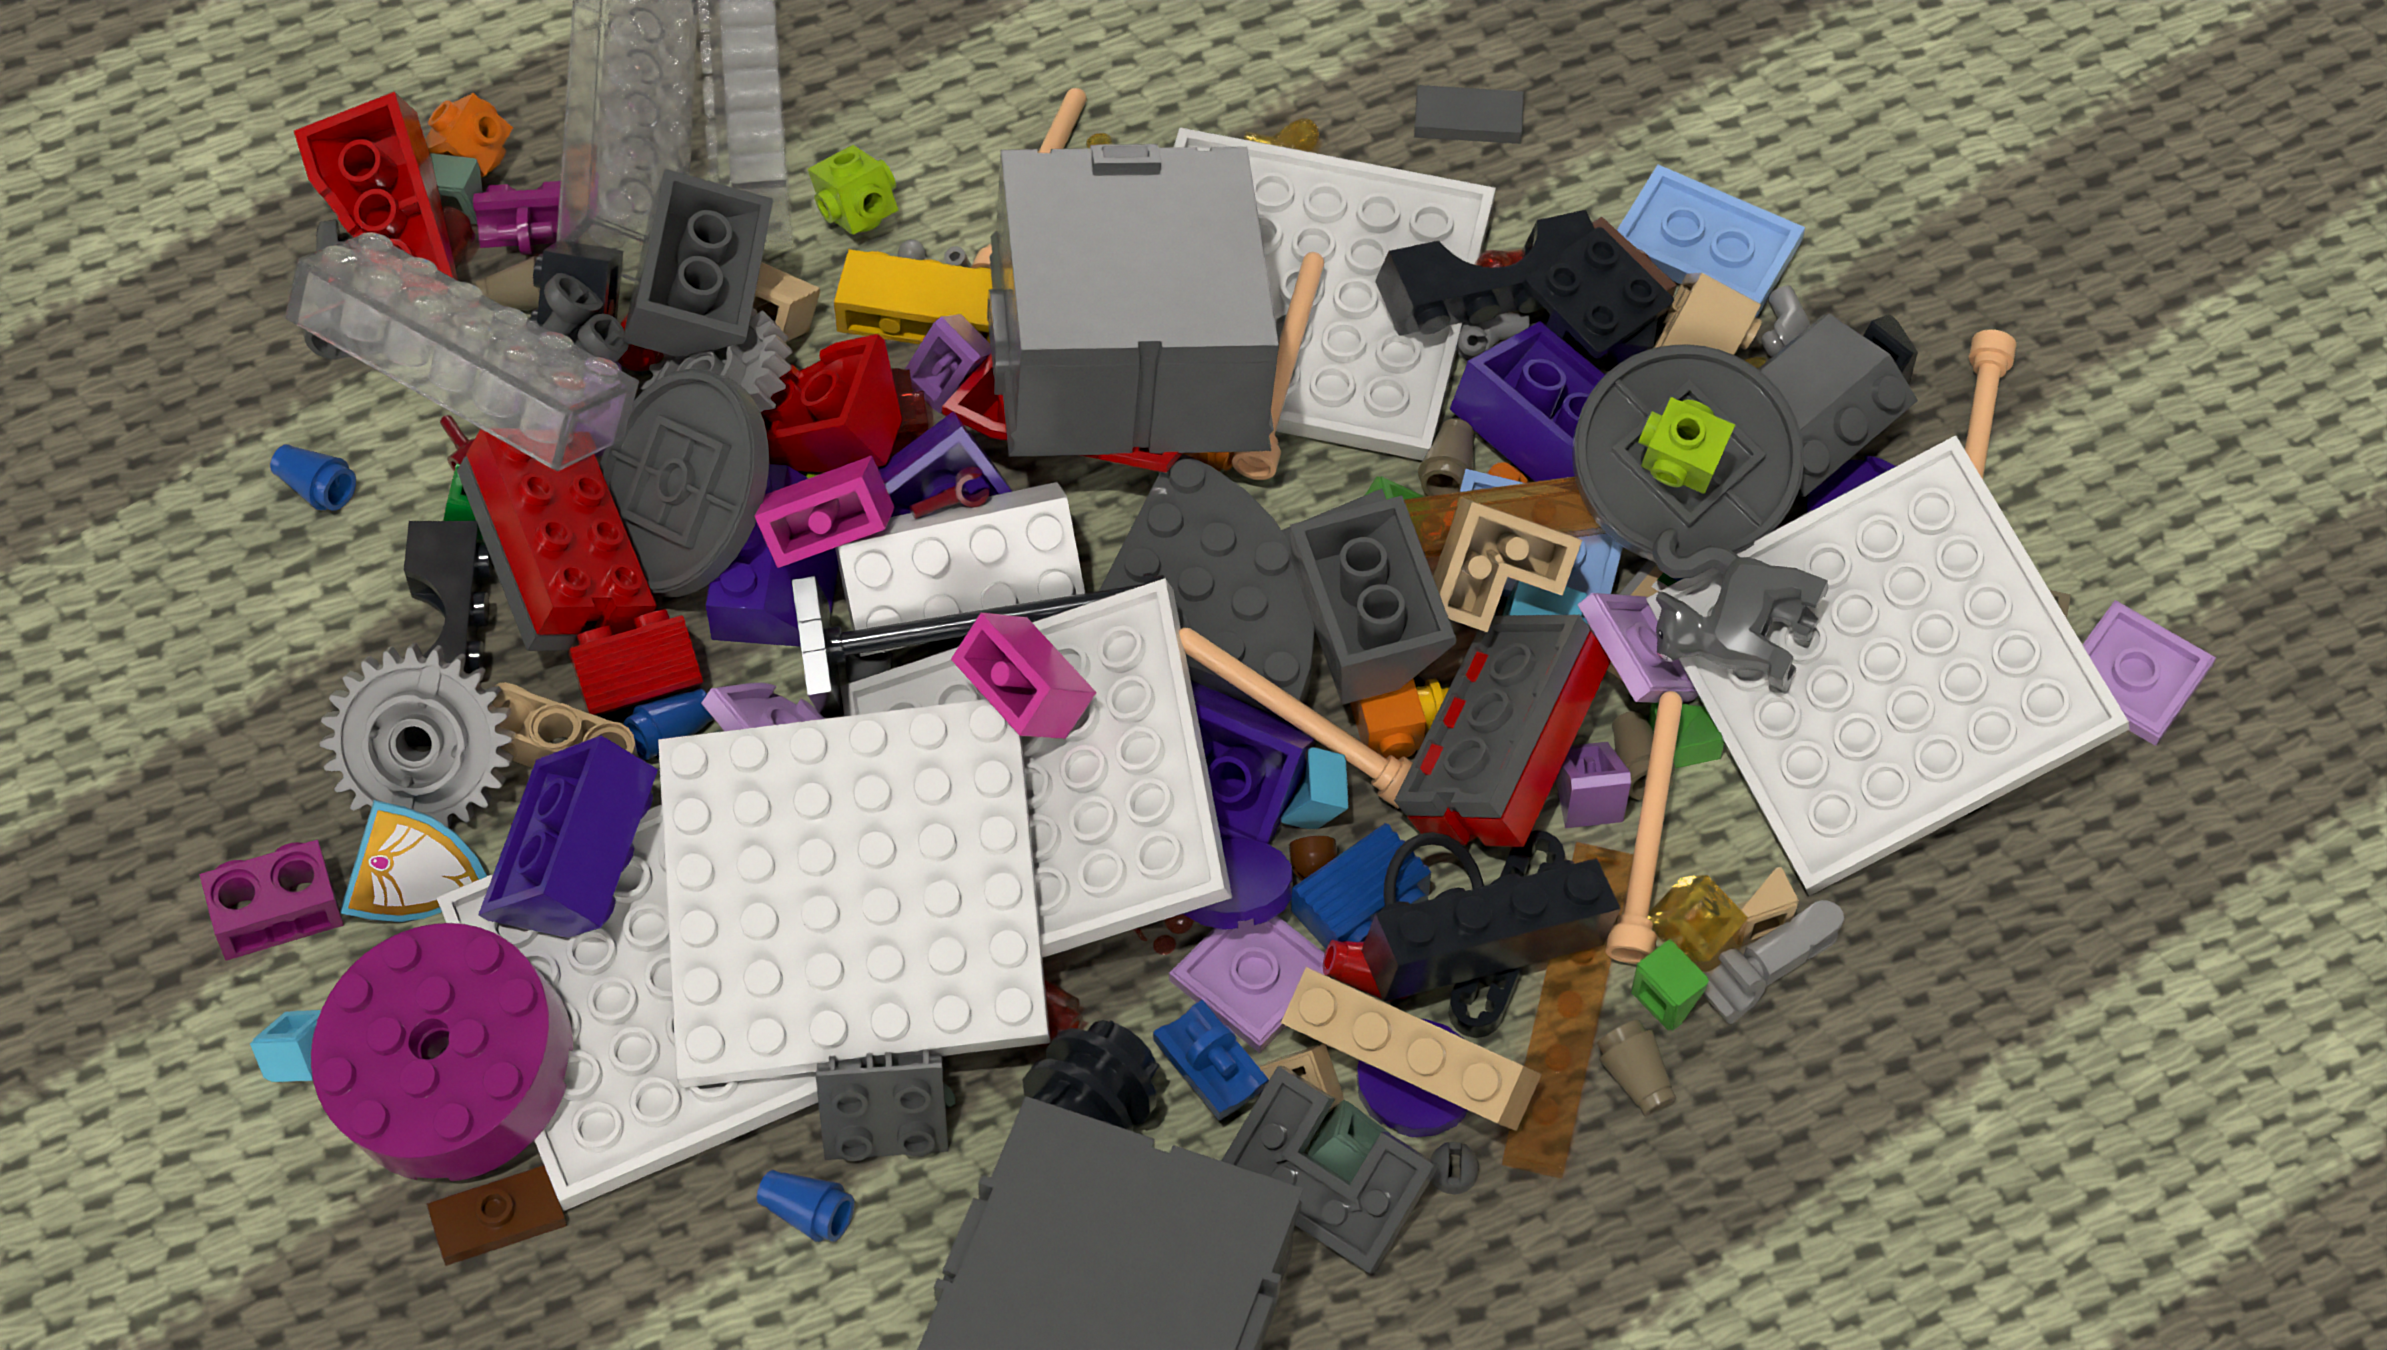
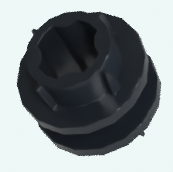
[1023,1020,1160,1131]

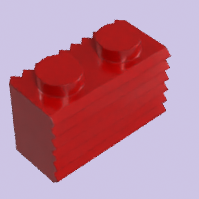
[568,609,703,716]

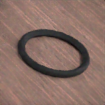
[1383,832,1484,907]

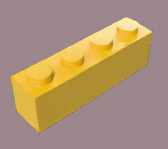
[834,249,992,345]

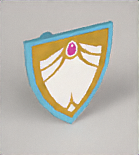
[340,800,487,922]

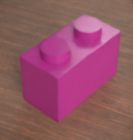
[754,456,895,568]
[951,612,1097,739]

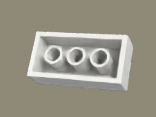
[835,482,1085,657]

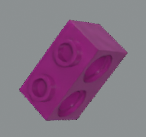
[199,839,344,961]

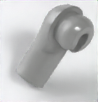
[1761,286,1810,358]
[1457,313,1529,359]

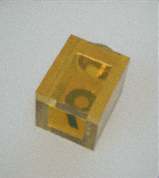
[1648,875,1748,962]

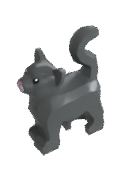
[1653,528,1829,693]

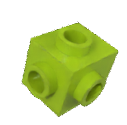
[807,145,899,235]
[1638,397,1735,494]

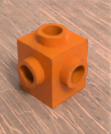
[425,93,513,178]

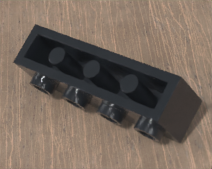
[1361,858,1621,1002]

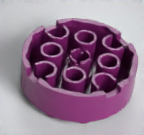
[311,923,573,1182]

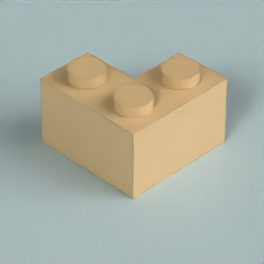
[1654,273,1762,355]
[1433,497,1582,632]

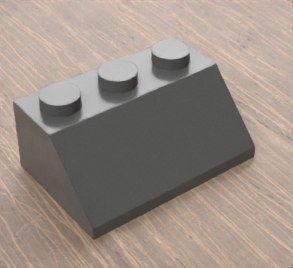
[622,169,773,357]
[1758,314,1918,498]
[1290,496,1456,705]

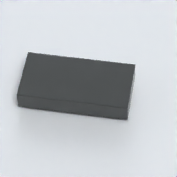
[1414,85,1523,144]

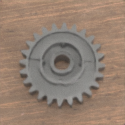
[638,307,792,413]
[319,643,515,828]

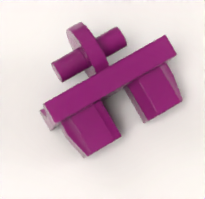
[473,181,578,255]

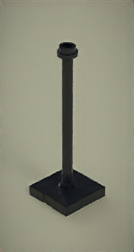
[792,572,1164,717]

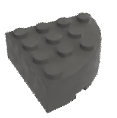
[1099,454,1315,720]

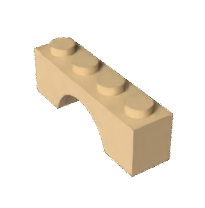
[1281,967,1542,1131]

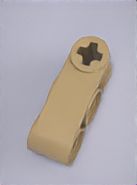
[492,682,638,768]

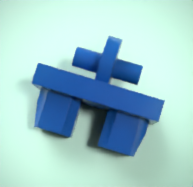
[1153,999,1269,1121]

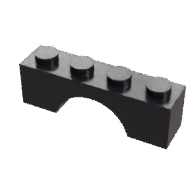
[1375,210,1595,336]
[404,521,494,746]

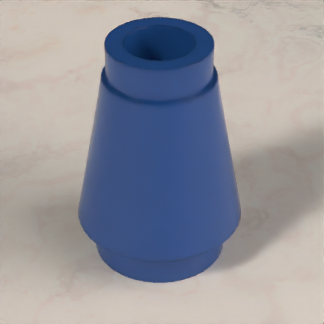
[270,444,356,510]
[624,688,715,760]
[757,1170,854,1242]

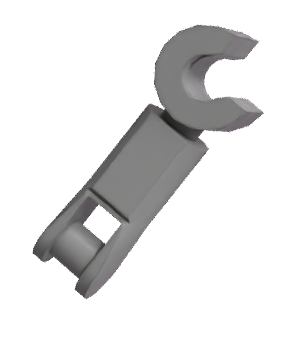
[1702,900,1844,1024]

